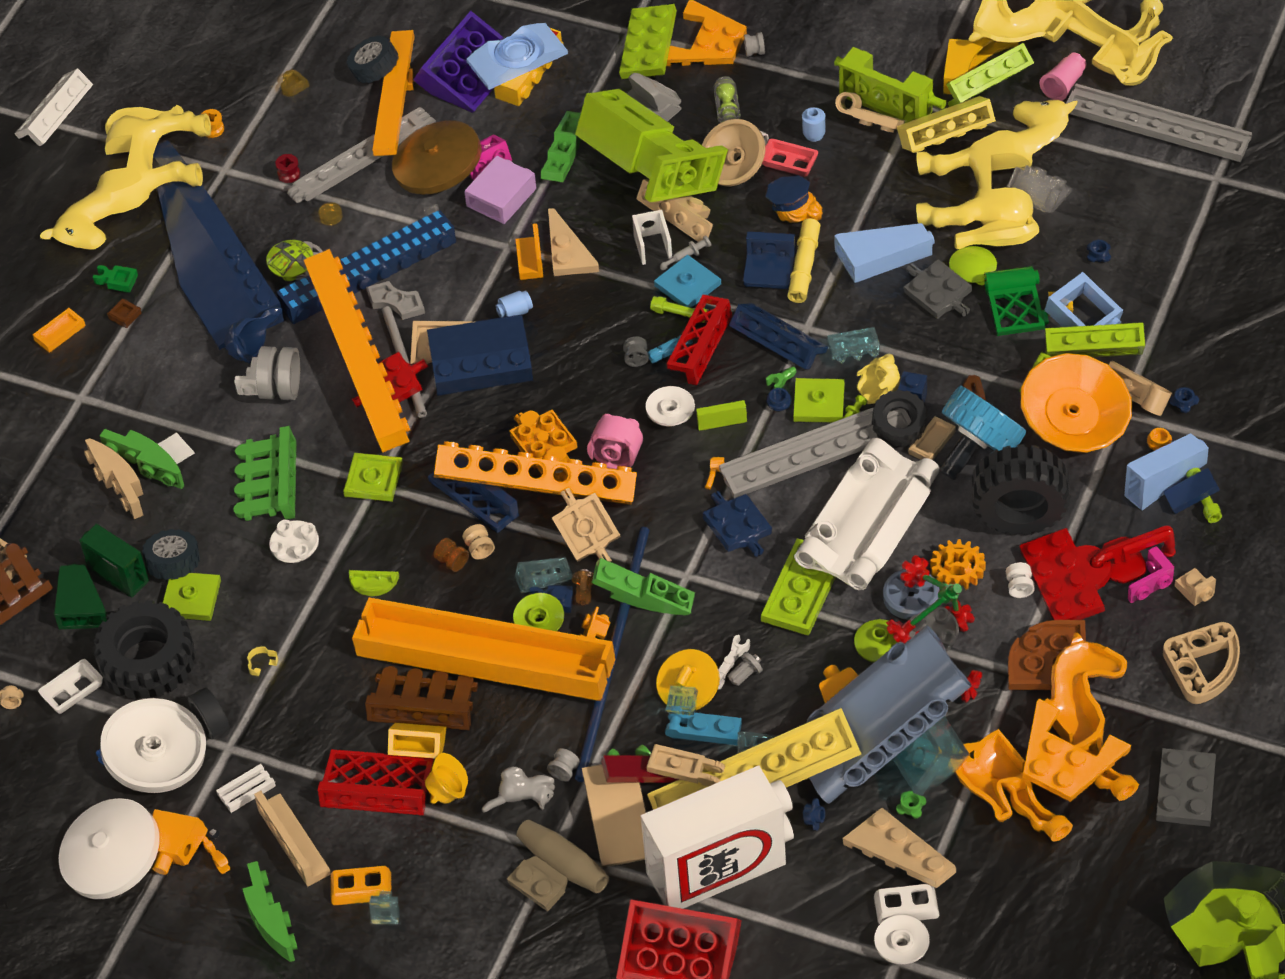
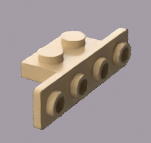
[637,179,713,242]

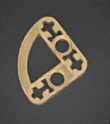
[1163,622,1240,704]

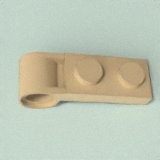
[835,92,904,133]
[1109,361,1172,416]

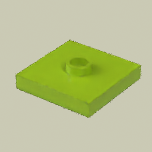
[794,378,845,422]
[343,453,403,502]
[163,573,221,621]

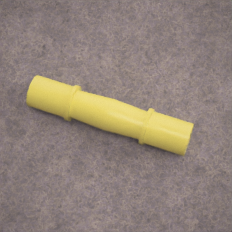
[788,219,821,303]

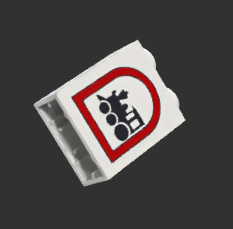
[640,765,794,909]

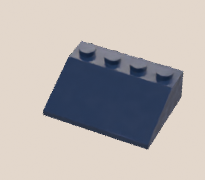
[427,314,533,396]

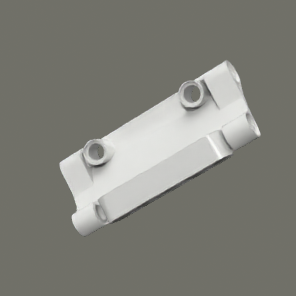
[794,438,940,590]

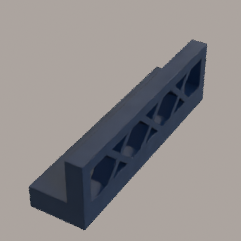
[729,303,828,369]
[428,457,519,533]

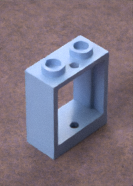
[1045,272,1123,327]

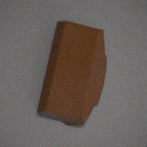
[963,375,986,401]

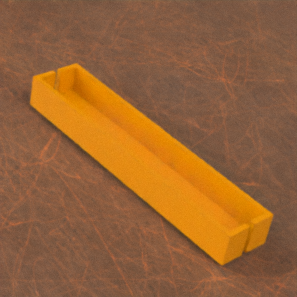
[352,597,615,701]

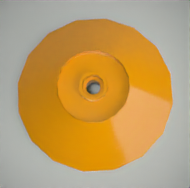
[1021,353,1132,453]

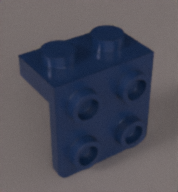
[743,232,795,289]

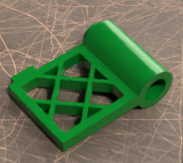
[984,266,1049,336]

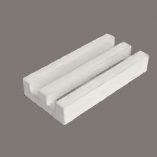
[216,764,276,813]

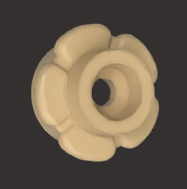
[0,686,24,709]

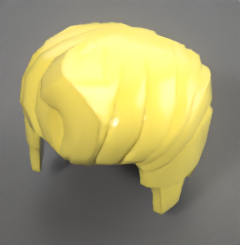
[857,354,901,404]

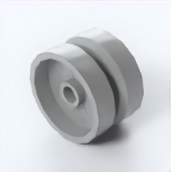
[256,346,300,400]

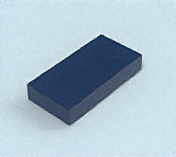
[1163,468,1220,514]

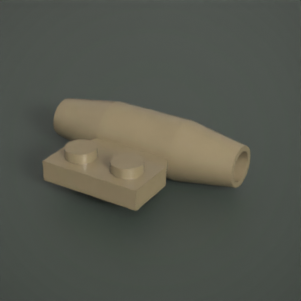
[507,820,609,912]

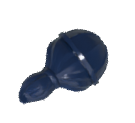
[224,307,282,364]

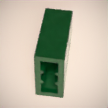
[54,564,107,629]

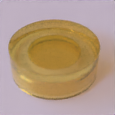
[318,203,343,225]

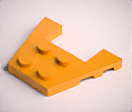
[666,0,747,66]
[1023,699,1131,802]

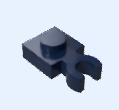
[530,585,574,613]

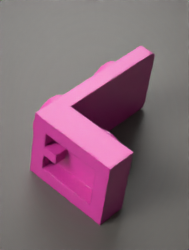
[1128,546,1174,603]

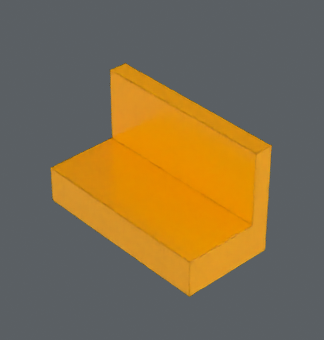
[516,224,543,280]

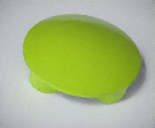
[949,246,997,285]

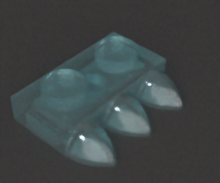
[827,327,880,364]

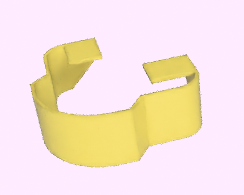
[247,647,278,676]

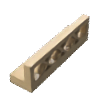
[254,791,331,887]

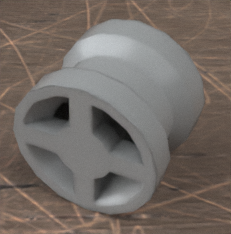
[744,32,765,57]
[547,748,580,781]

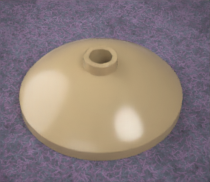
[702,119,765,186]

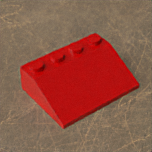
[616,900,742,979]

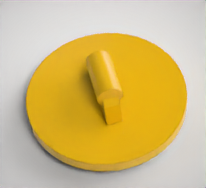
[656,649,720,712]

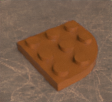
[1008,620,1086,690]

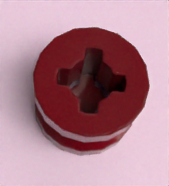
[275,154,300,183]

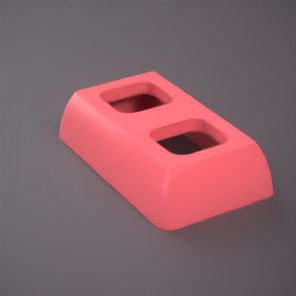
[762,139,818,177]

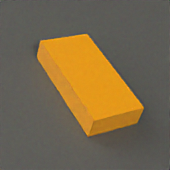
[33,308,86,353]

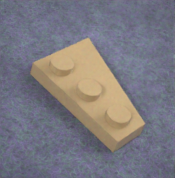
[410,321,471,365]

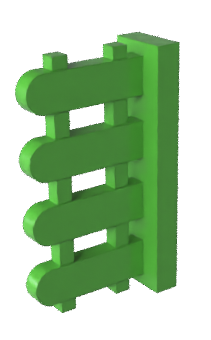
[233,426,296,521]

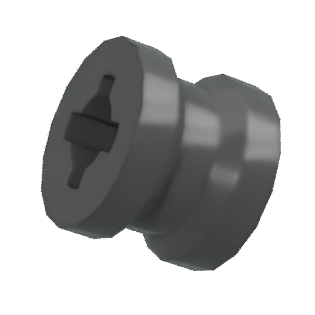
[623,337,649,367]

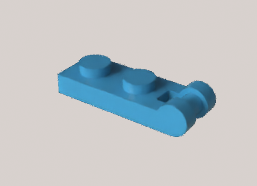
[665,708,742,745]

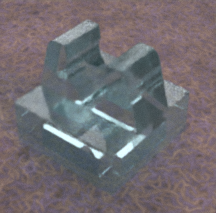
[666,686,698,715]
[369,891,400,924]

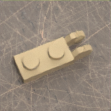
[646,744,725,787]

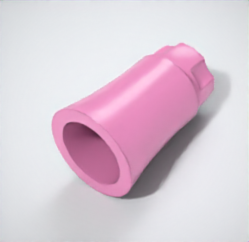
[1039,53,1087,101]

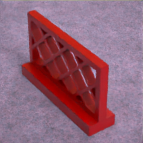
[318,749,434,815]

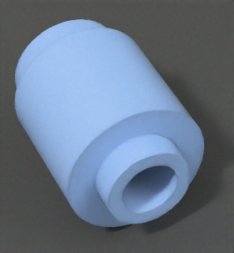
[802,107,826,142]
[496,291,533,318]

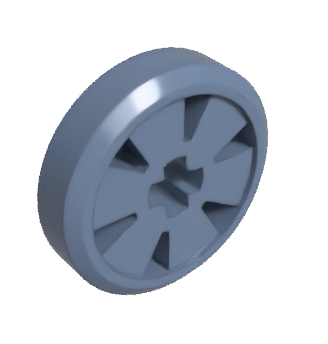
[883,569,939,620]

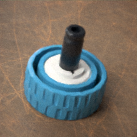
[939,386,1026,480]

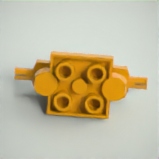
[509,410,577,482]

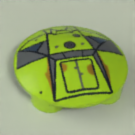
[266,240,313,281]

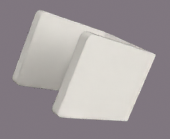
[632,210,672,265]

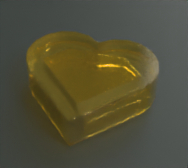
[281,70,309,96]

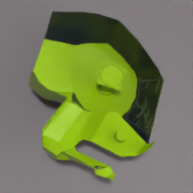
[1164,861,1285,979]

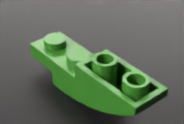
[100,429,184,489]
[592,558,695,615]
[243,861,298,962]

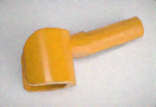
[705,457,725,490]

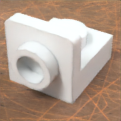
[234,357,258,396]

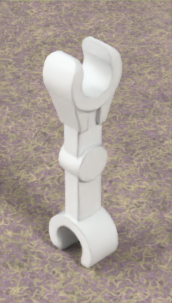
[718,635,750,690]

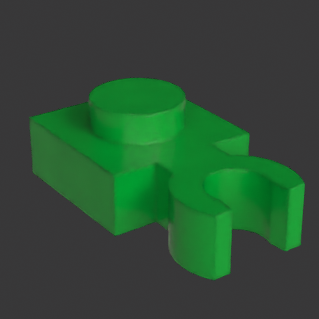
[93,265,138,292]

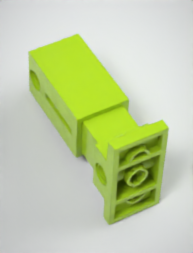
[575,89,728,203]

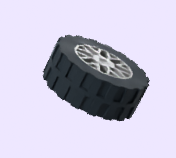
[346,35,399,83]
[142,529,200,580]

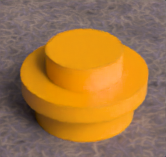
[1147,428,1172,450]

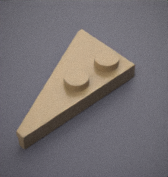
[548,208,599,276]

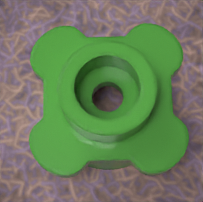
[896,791,926,818]

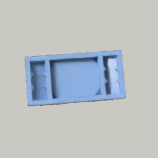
[467,23,568,90]

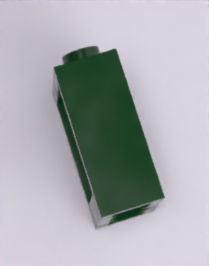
[79,523,149,598]

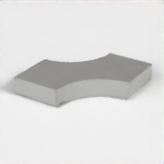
[366,281,425,320]

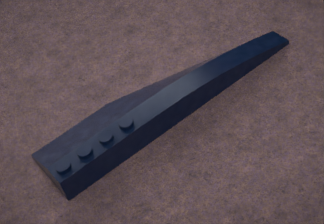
[152,141,284,350]

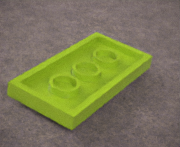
[619,4,677,79]
[761,538,836,636]

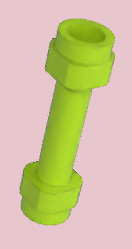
[650,296,709,323]
[1186,468,1222,523]

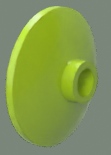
[513,593,564,631]
[854,619,898,662]

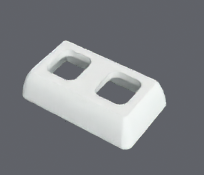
[38,659,103,714]
[874,884,939,924]

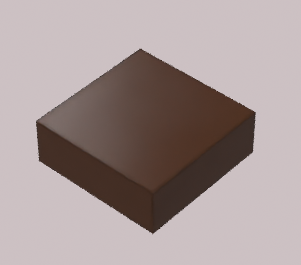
[107,298,142,328]

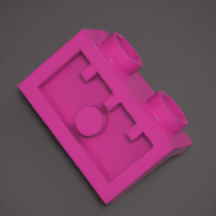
[470,134,512,180]

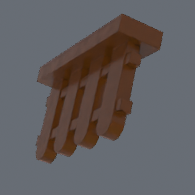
[0,543,53,625]
[365,666,478,730]

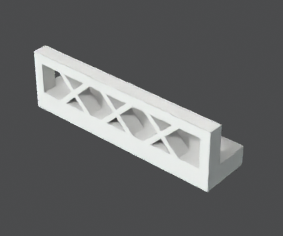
[15,68,93,146]

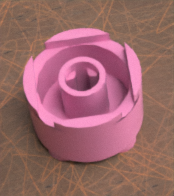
[587,414,643,469]

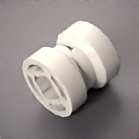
[1006,562,1034,598]

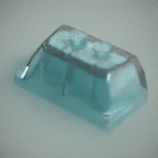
[891,703,969,796]

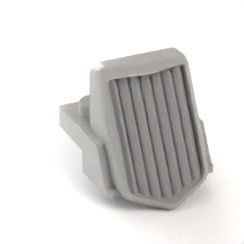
[627,73,681,122]

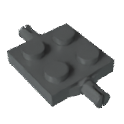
[904,259,972,319]

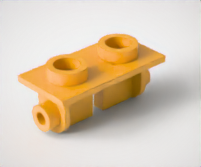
[579,607,610,640]

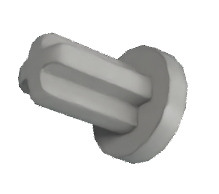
[728,652,763,686]

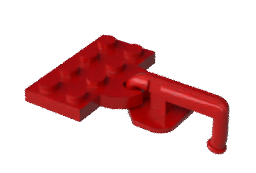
[1019,526,1176,620]

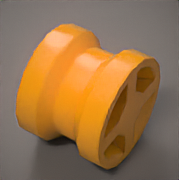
[201,109,224,138]

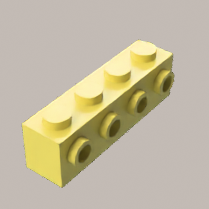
[896,96,996,153]

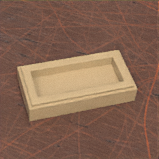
[909,416,956,460]

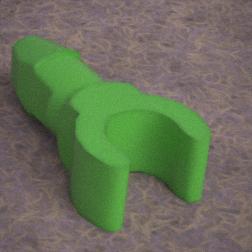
[766,367,796,389]

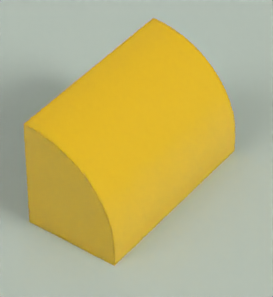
[388,723,446,758]

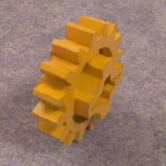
[930,539,986,590]

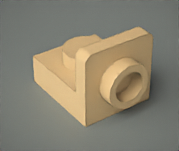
[1175,568,1216,606]

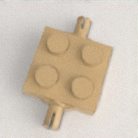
[552,488,621,562]

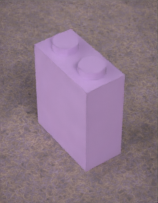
[465,156,536,224]

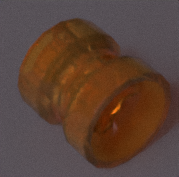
[433,538,469,572]

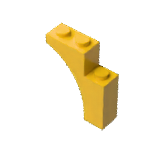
[943,27,1019,94]

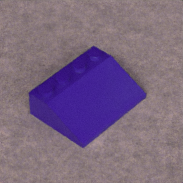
[413,11,505,113]

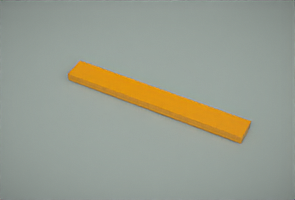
[372,30,415,156]

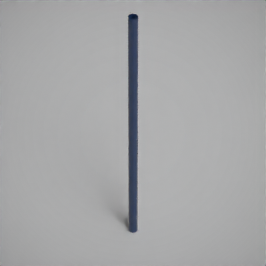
[575,527,650,782]

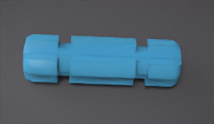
[648,335,693,363]

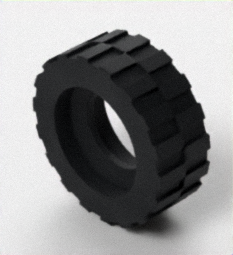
[872,390,927,447]

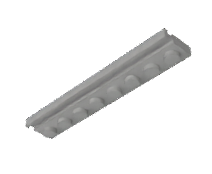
[1066,84,1252,162]
[719,408,911,499]

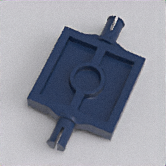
[703,491,772,557]

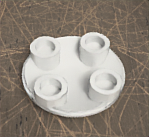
[269,520,319,563]

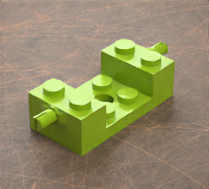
[834,47,946,123]

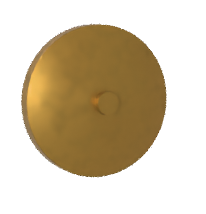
[392,120,482,194]

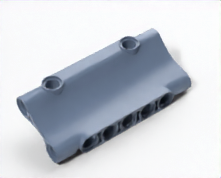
[806,625,971,804]

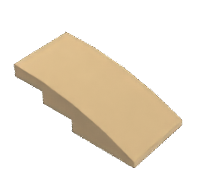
[582,764,646,868]

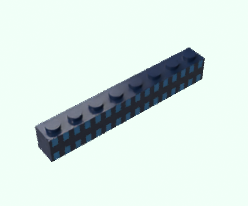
[276,210,456,325]

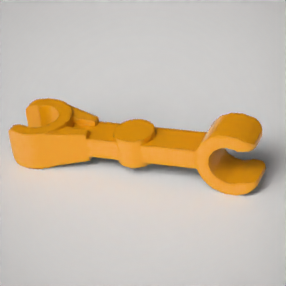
[201,820,230,874]

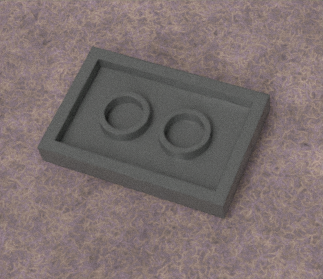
[1156,748,1216,827]

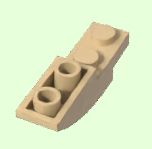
[84,438,143,519]

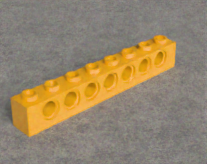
[434,442,637,505]

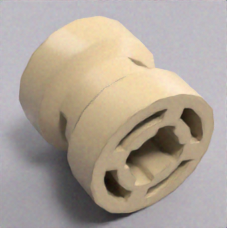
[462,524,495,560]

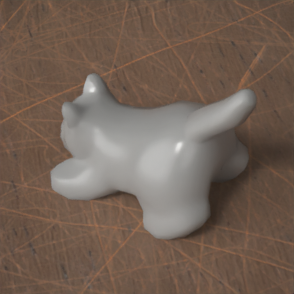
[482,766,555,812]

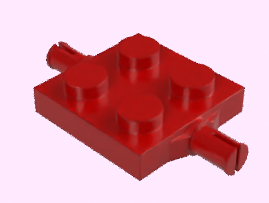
[352,352,428,407]

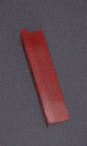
[667,295,733,385]

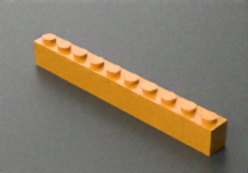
[304,249,411,453]

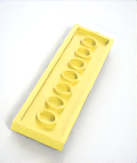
[647,708,861,810]

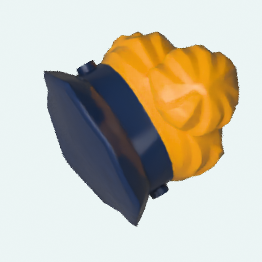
[766,176,823,223]

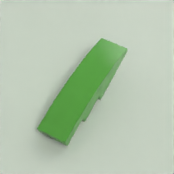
[541,111,582,182]

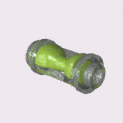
[714,77,740,123]

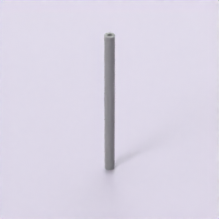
[382,306,427,418]

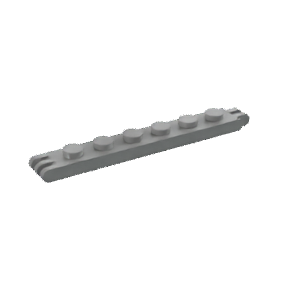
[287,107,436,203]

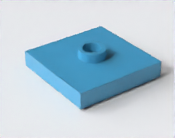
[654,255,721,308]

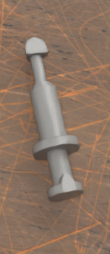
[660,235,711,270]

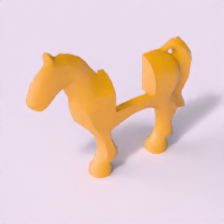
[952,632,1139,842]

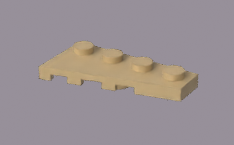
[843,808,956,888]

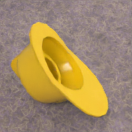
[425,753,468,804]

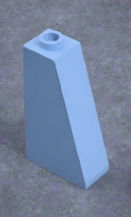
[834,223,934,283]
[1124,433,1209,510]

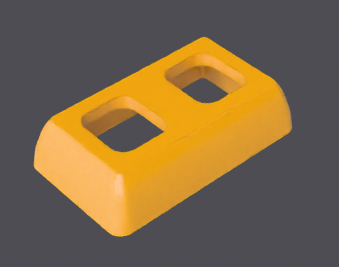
[331,866,392,905]

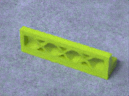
[946,43,1034,107]
[1045,323,1145,357]

